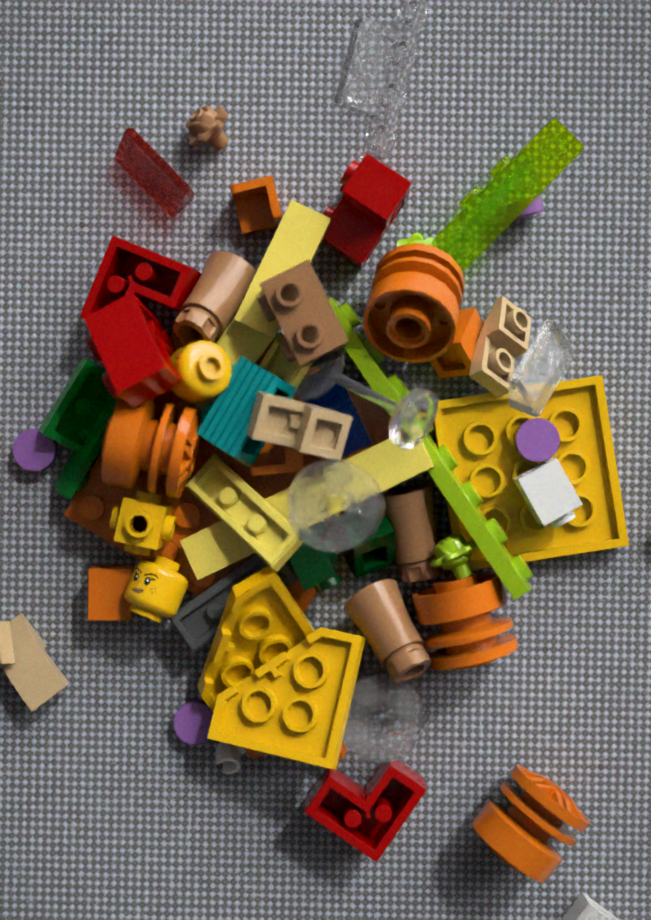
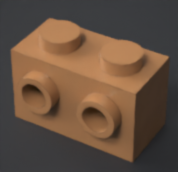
[257,259,349,368]

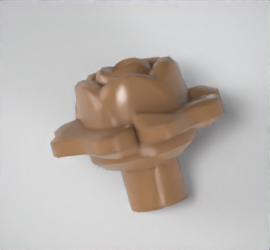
[186,105,229,151]

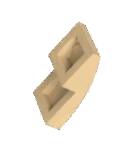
[246,391,353,461]
[2,613,69,712]

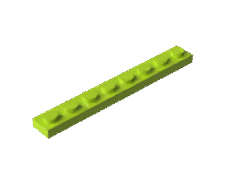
[328,297,533,600]

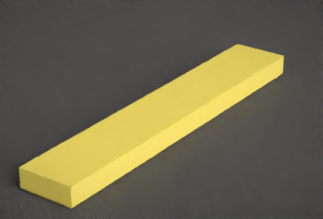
[180,426,435,580]

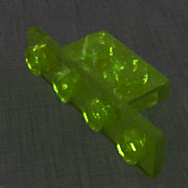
[432,118,584,272]

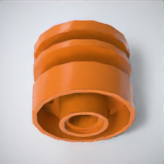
[362,243,465,363]
[102,397,200,500]
[412,573,519,670]
[472,764,591,884]

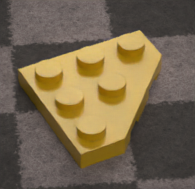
[197,566,315,712]
[207,627,366,770]

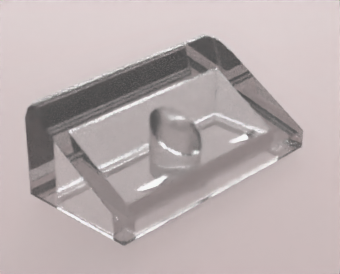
[508,318,574,417]

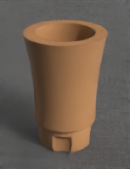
[173,251,256,345]
[374,483,443,583]
[344,579,432,684]

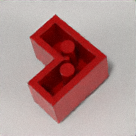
[321,153,412,270]
[79,235,201,319]
[84,292,182,408]
[304,753,427,862]

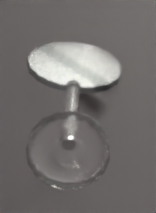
[292,348,438,450]

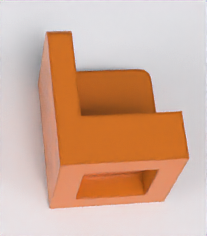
[230,175,282,236]
[430,307,484,379]
[250,442,305,475]
[88,565,136,621]

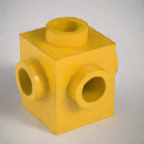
[110,490,177,556]

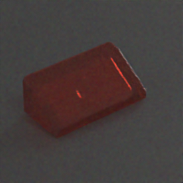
[115,127,195,218]

